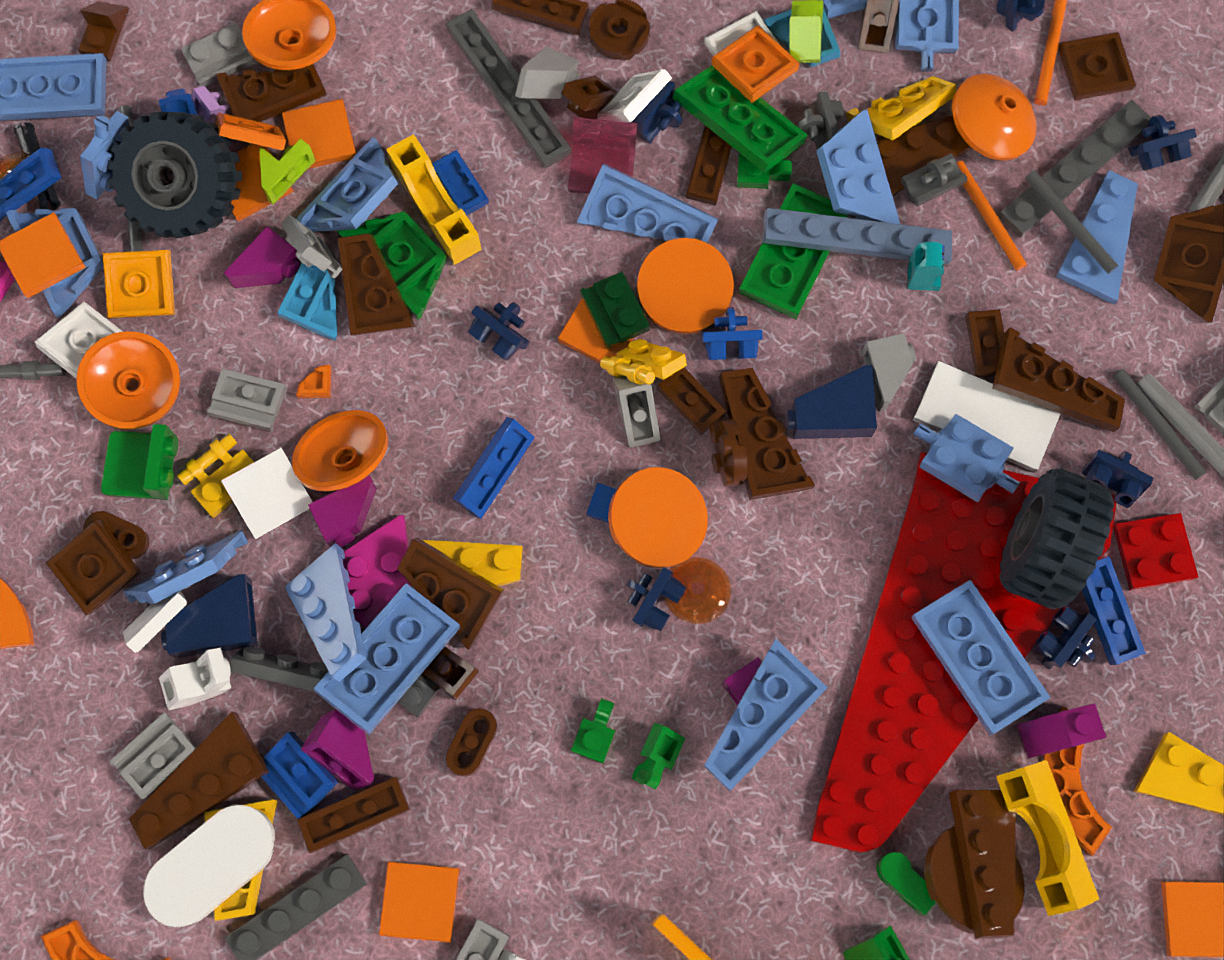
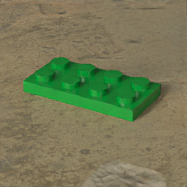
[673,65,808,173]
[738,183,848,320]

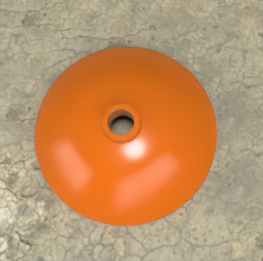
[242,0,337,70]
[952,74,1037,161]
[76,331,181,430]
[292,410,388,491]

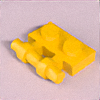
[600,339,687,385]
[177,433,254,518]

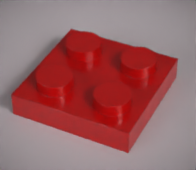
[1113,513,1199,591]

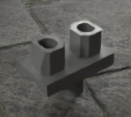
[797,92,844,149]
[901,153,968,207]

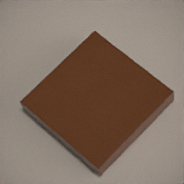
[1058,32,1136,101]
[46,520,142,615]

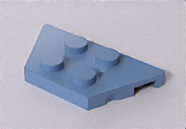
[816,110,900,224]
[296,137,398,232]
[6,208,103,318]
[123,530,248,604]

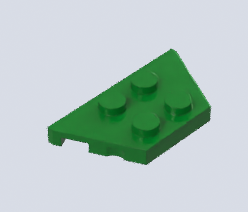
[337,211,447,320]

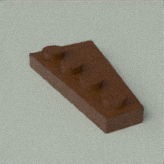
[719,368,815,500]
[949,790,1016,939]

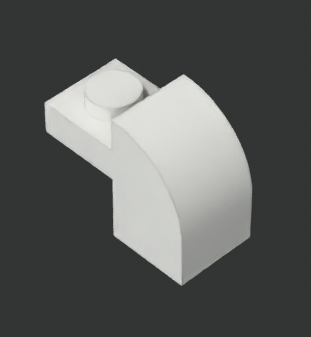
[159,648,232,711]

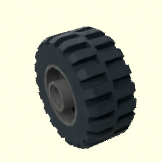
[107,112,242,238]
[999,468,1114,609]

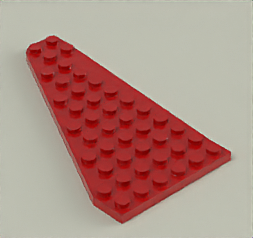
[810,452,1117,852]

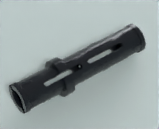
[13,122,61,211]

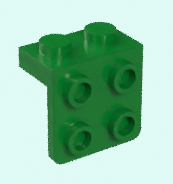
[101,424,178,500]

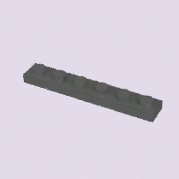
[446,9,571,169]
[998,100,1151,238]

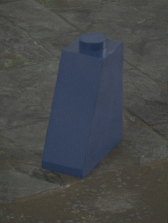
[786,365,877,439]
[161,574,258,658]

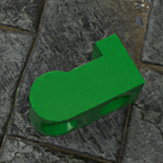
[876,852,936,916]

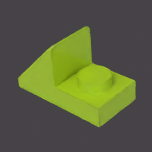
[789,0,823,63]
[260,138,316,205]

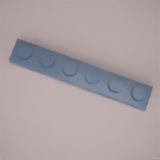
[763,208,952,264]

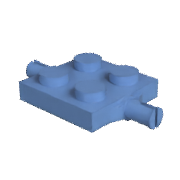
[895,0,959,72]
[80,111,129,199]
[914,414,1020,502]

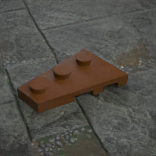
[338,234,416,335]

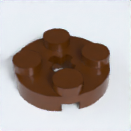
[589,0,650,61]
[710,419,748,487]

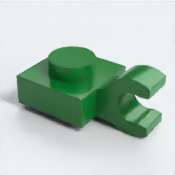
[737,154,792,189]
[571,698,616,764]
[632,722,685,789]

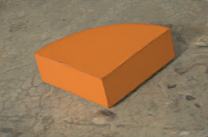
[296,364,332,398]

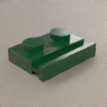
[580,271,650,349]

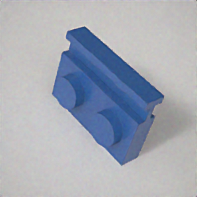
[262,732,338,819]

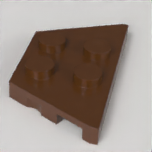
[1154,204,1224,323]

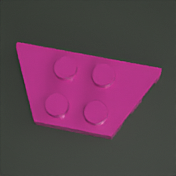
[342,515,413,628]

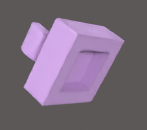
[192,86,230,123]

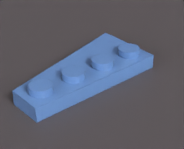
[1056,170,1138,305]

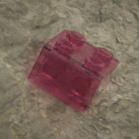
[568,117,637,194]

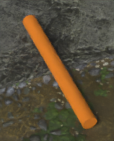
[1034,0,1067,106]
[956,161,1027,271]

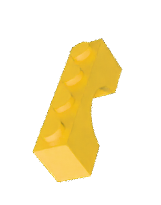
[386,134,481,265]
[996,760,1100,916]

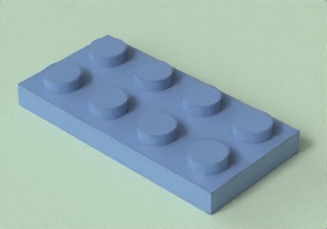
[0,53,107,121]
[911,579,1051,736]
[314,583,460,735]

